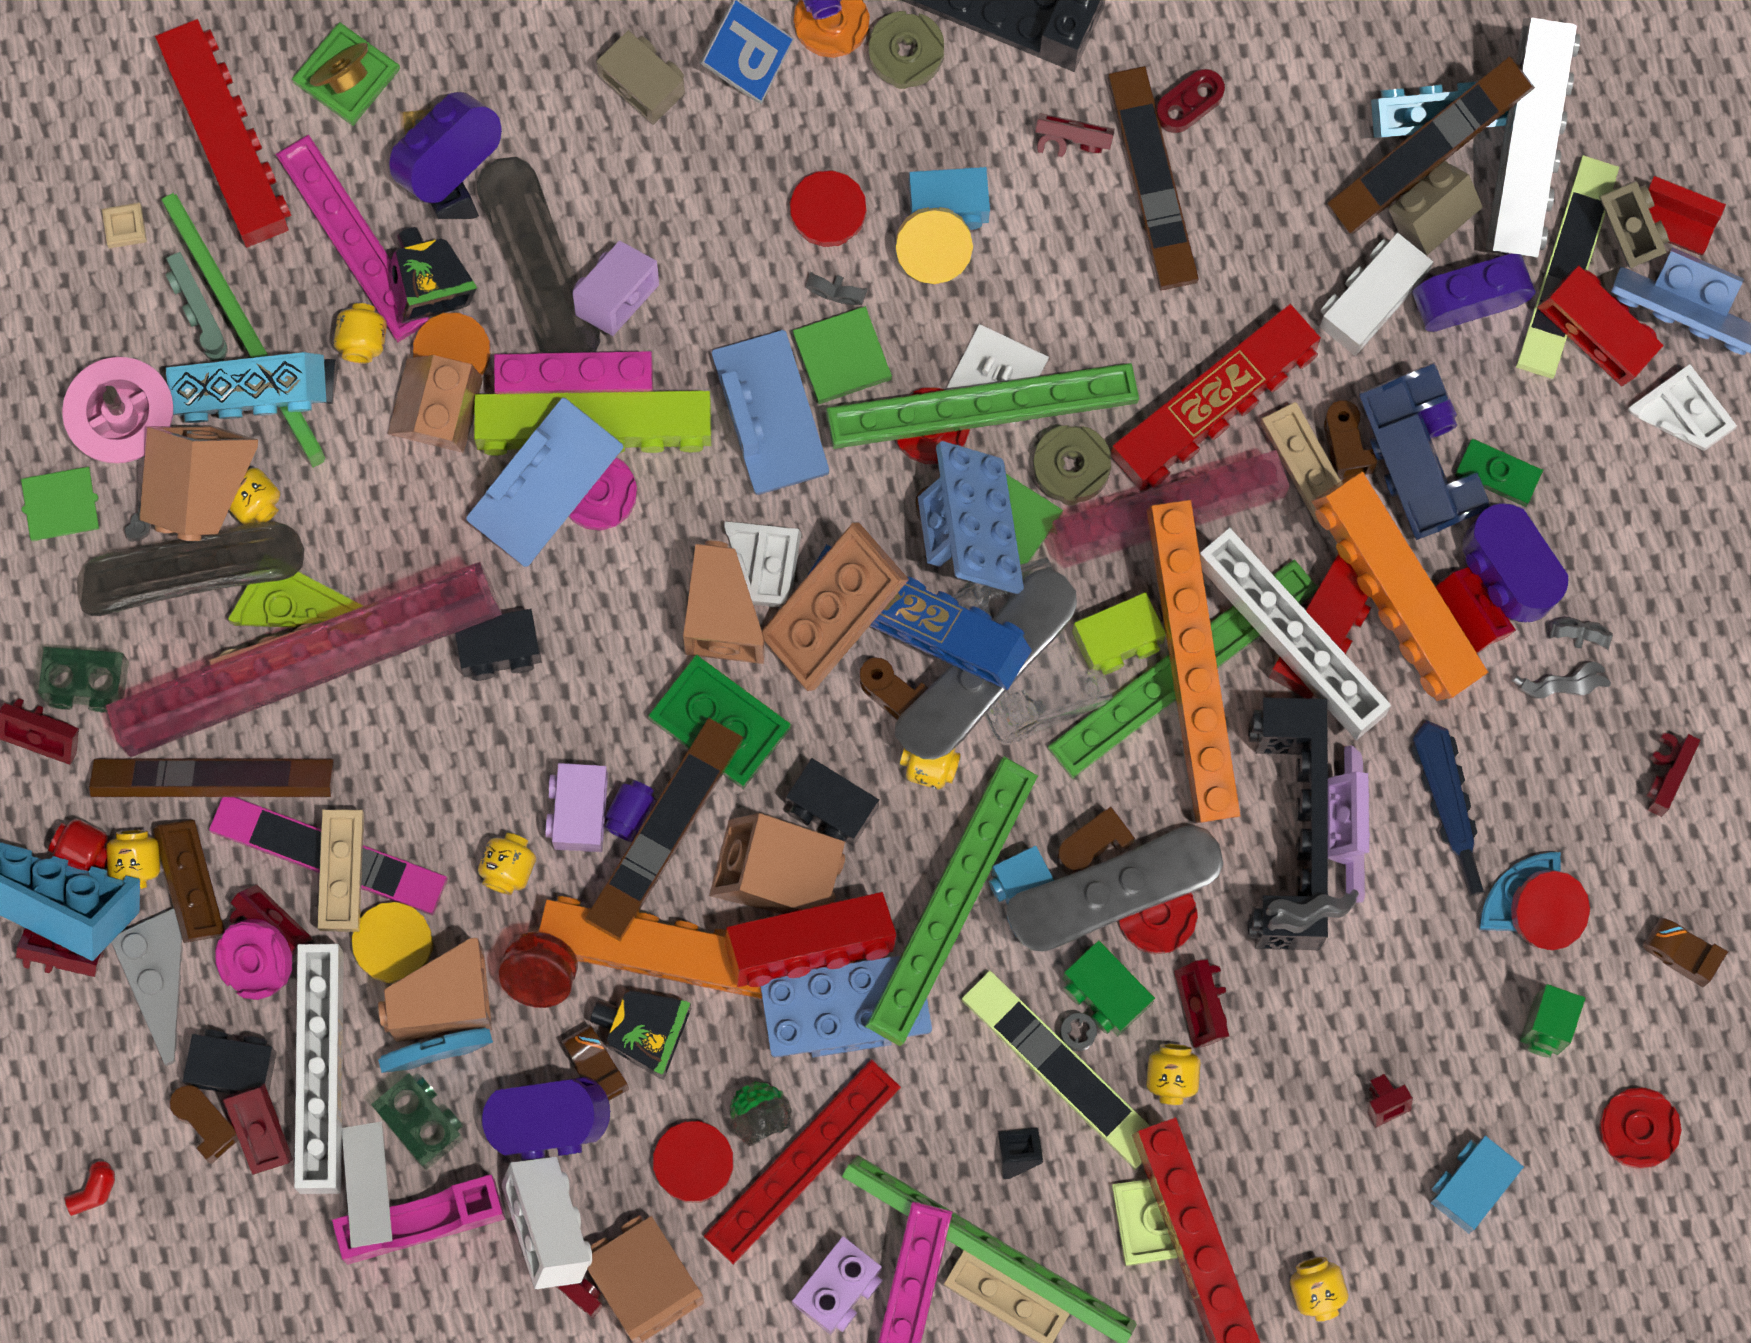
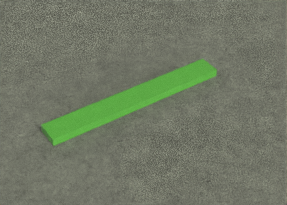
[162,193,325,468]
[826,363,1139,449]
[1048,559,1318,779]
[865,756,1038,1046]
[842,1156,1137,1343]

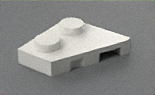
[1628,364,1737,451]
[724,522,801,608]

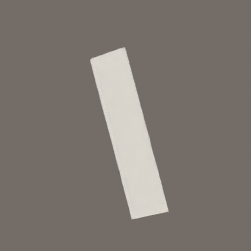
[342,1122,392,1248]

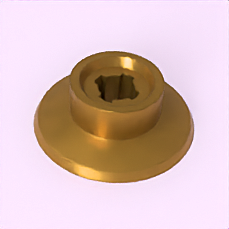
[310,43,368,94]

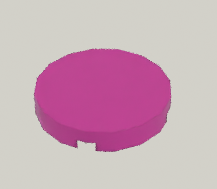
[568,458,637,531]
[215,918,292,1000]

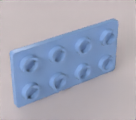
[1611,247,1751,355]
[712,330,829,495]
[466,398,624,567]
[918,441,1024,594]
[761,956,932,1058]

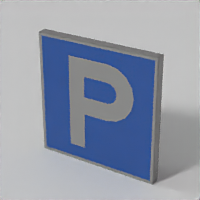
[699,0,795,104]

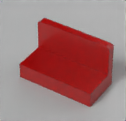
[1648,176,1726,255]
[1435,567,1516,654]

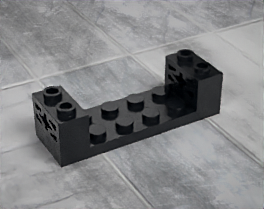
[901,0,1105,72]
[1248,698,1328,951]

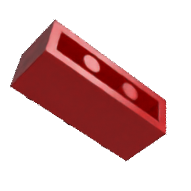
[1537,266,1664,387]

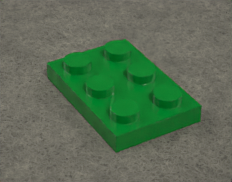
[648,654,791,790]

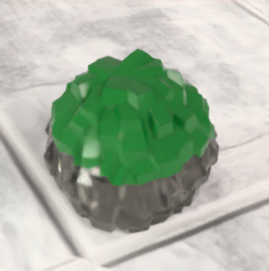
[730,1081,793,1147]

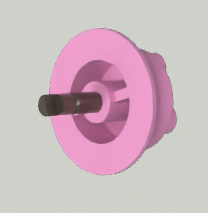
[62,357,174,464]

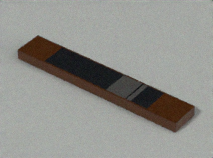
[1328,56,1535,234]
[1108,66,1199,291]
[585,718,743,942]
[89,759,334,797]

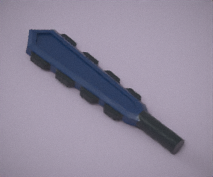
[1411,720,1484,897]

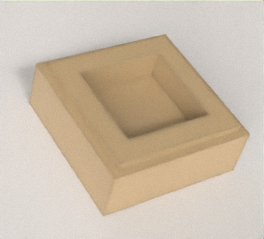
[102,203,147,248]

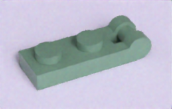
[165,252,228,361]

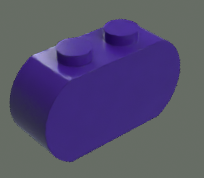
[389,92,502,203]
[1412,254,1536,332]
[1462,504,1569,623]
[482,1077,611,1161]

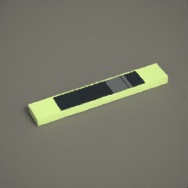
[1516,155,1620,379]
[961,971,1150,1170]

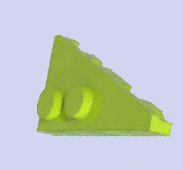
[228,555,388,630]

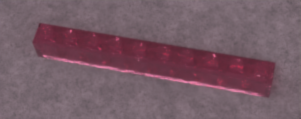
[106,562,502,758]

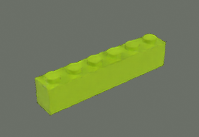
[474,391,712,456]

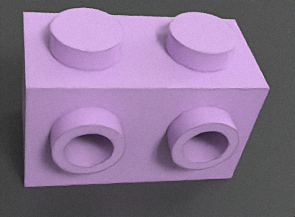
[573,240,659,336]
[546,763,608,852]
[792,1236,883,1335]

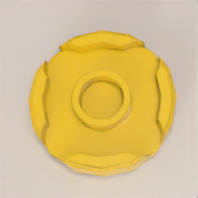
[895,207,973,284]
[352,902,433,983]

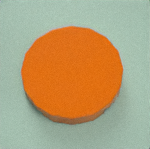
[794,0,870,58]
[413,313,491,376]

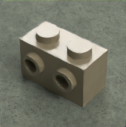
[596,30,685,125]
[1389,161,1483,255]
[1599,180,1670,268]

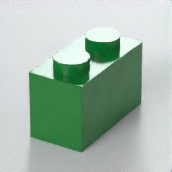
[1062,940,1155,1037]
[1520,984,1586,1058]

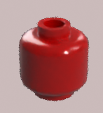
[48,819,107,871]

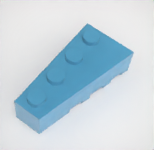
[0,842,140,961]

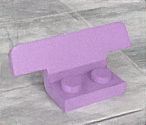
[1328,745,1370,903]

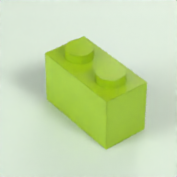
[1072,592,1166,675]

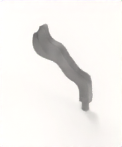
[1511,662,1611,699]
[1266,889,1359,933]

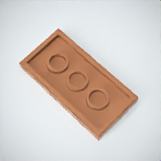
[762,522,909,691]

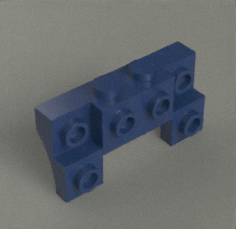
[1359,362,1491,540]

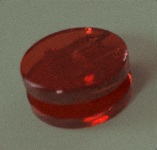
[498,932,578,1008]

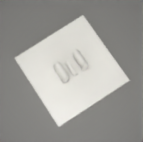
[946,324,1049,424]

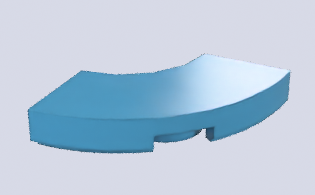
[1479,852,1561,931]
[378,1028,493,1073]

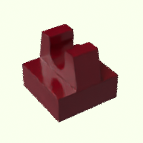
[1368,1074,1413,1128]

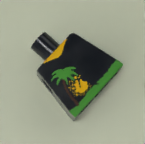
[388,227,477,324]
[590,990,692,1080]

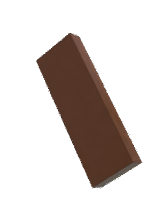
[153,820,225,943]

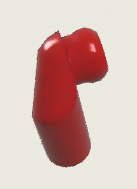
[64,1161,115,1216]

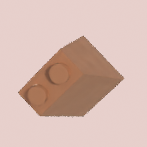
[388,355,483,453]
[140,426,258,541]
[683,540,765,664]
[709,813,845,914]
[378,938,492,1042]
[587,1215,705,1343]

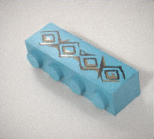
[166,352,326,423]

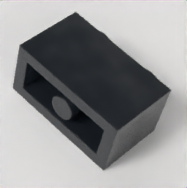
[453,609,542,681]
[786,758,880,847]
[182,1029,277,1094]

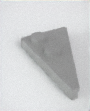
[111,908,183,1066]

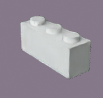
[1320,233,1433,356]
[501,1157,592,1289]

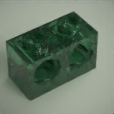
[38,647,129,713]
[371,1073,464,1171]

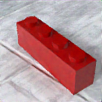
[1269,553,1372,699]
[725,892,896,987]

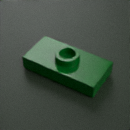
[1455,438,1543,507]

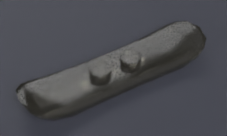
[477,157,600,353]
[77,521,305,616]

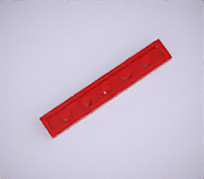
[704,1059,901,1265]

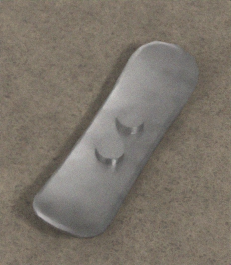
[895,568,1077,760]
[1006,825,1224,952]

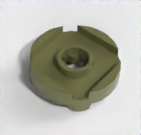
[869,11,944,89]
[1033,425,1111,506]

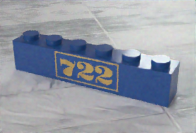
[806,544,1032,690]

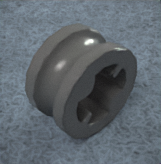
[1060,1013,1097,1051]

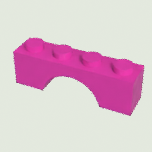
[494,351,653,394]
[332,1174,506,1265]

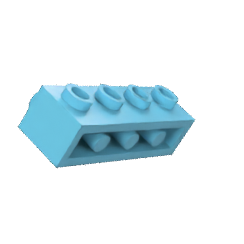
[1371,81,1508,138]

